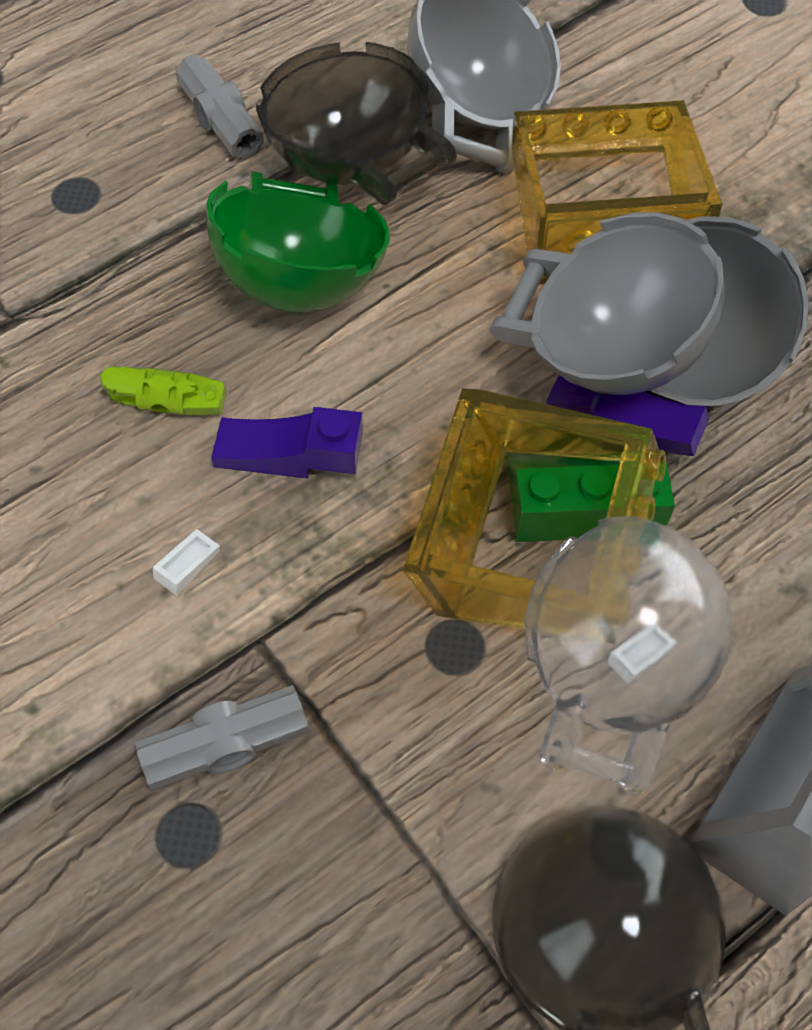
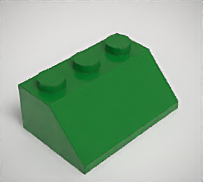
[507,448,675,542]

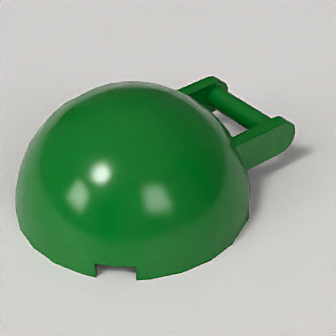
[206,171,390,313]

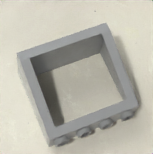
[686,664,812,916]

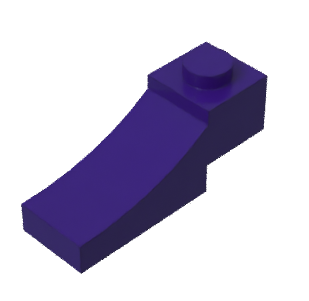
[546,375,709,456]
[211,407,363,479]

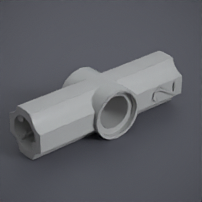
[176,54,264,160]
[135,685,309,791]

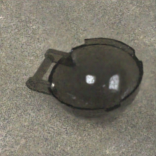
[256,42,457,205]
[492,805,726,1030]

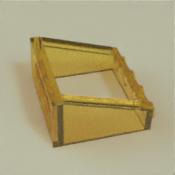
[511,100,722,284]
[403,388,666,643]

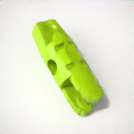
[100,366,226,415]

